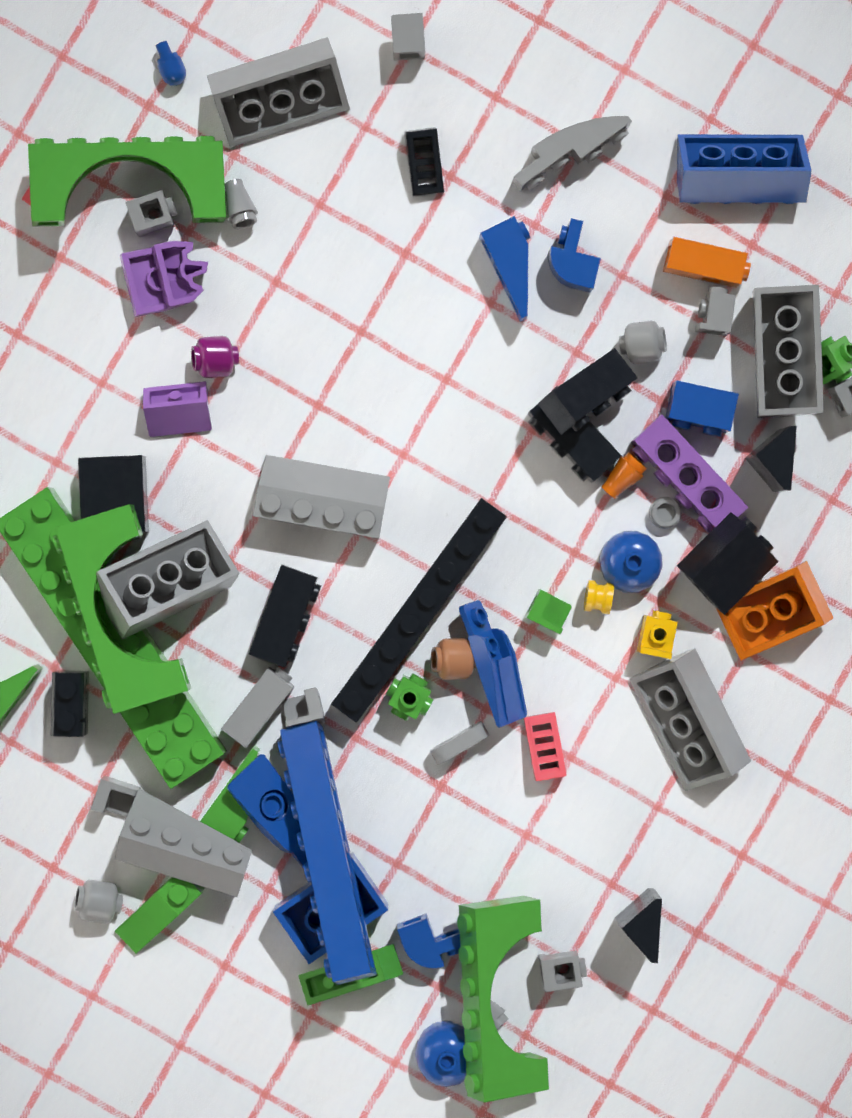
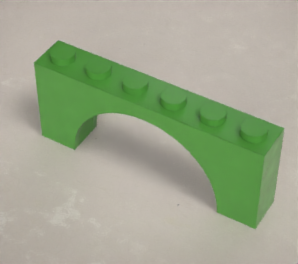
[28,136,226,227]
[53,504,192,714]
[457,896,549,1103]

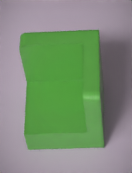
[525,589,572,635]

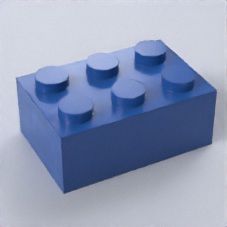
[273,852,389,964]

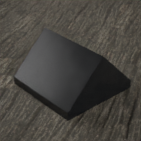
[745,426,797,492]
[615,888,662,963]

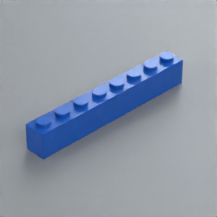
[278,721,377,984]

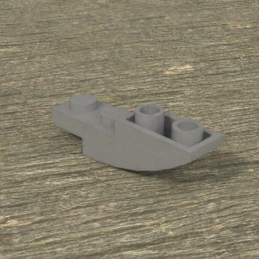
[513,116,632,191]

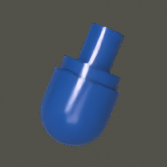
[155,41,186,86]

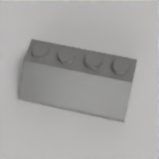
[207,37,350,147]
[753,285,824,418]
[253,455,390,539]
[96,520,240,640]
[629,648,751,791]

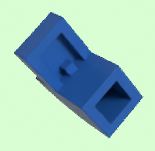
[548,218,601,293]
[397,913,461,968]

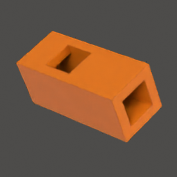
[663,237,751,288]

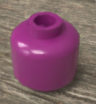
[191,336,239,378]

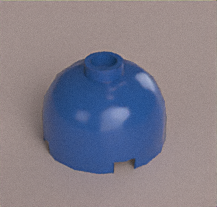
[599,531,663,593]
[415,1020,466,1087]

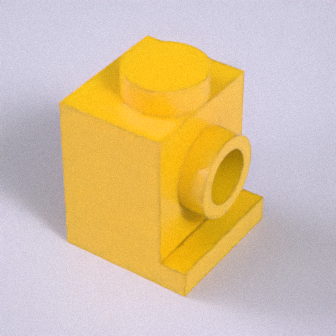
[636,610,678,659]

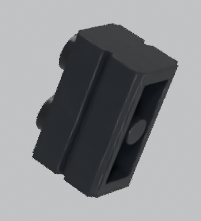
[51,670,89,737]

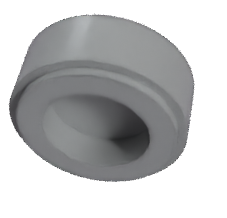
[649,497,682,529]

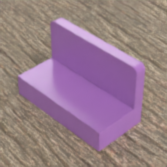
[143,381,212,437]

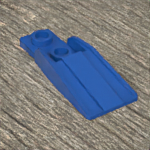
[459,600,527,728]
[227,754,308,869]

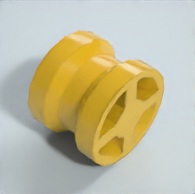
[584,580,614,615]

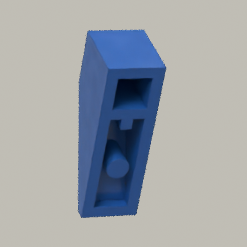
[479,216,530,322]

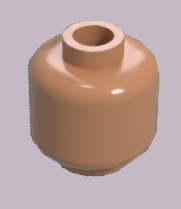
[431,638,477,680]

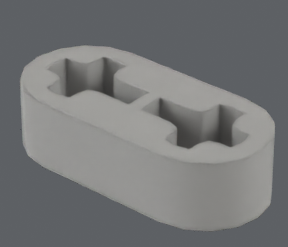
[430,721,489,765]

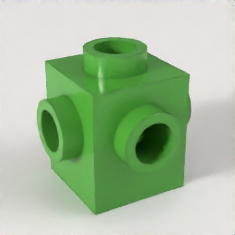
[821,335,852,385]
[386,673,434,721]

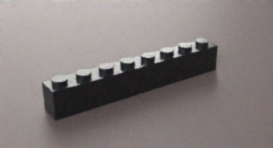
[331,498,507,723]

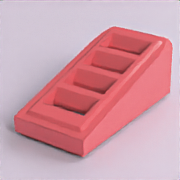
[524,712,567,781]

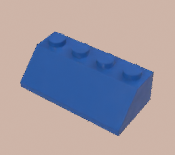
[677,134,812,204]

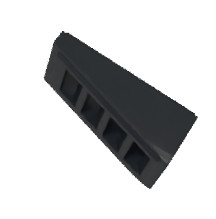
[404,127,444,196]

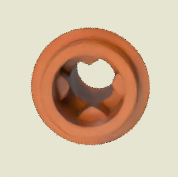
[601,452,647,499]

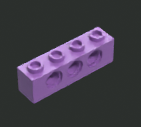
[631,415,748,533]

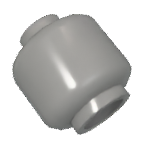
[619,320,667,364]
[74,880,123,923]

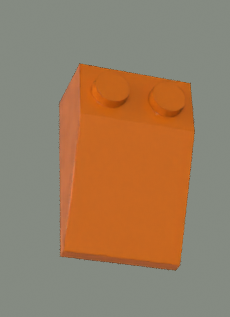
[716,561,834,661]

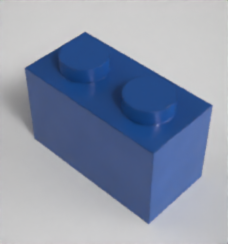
[665,380,739,437]

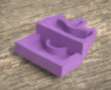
[120,241,208,317]

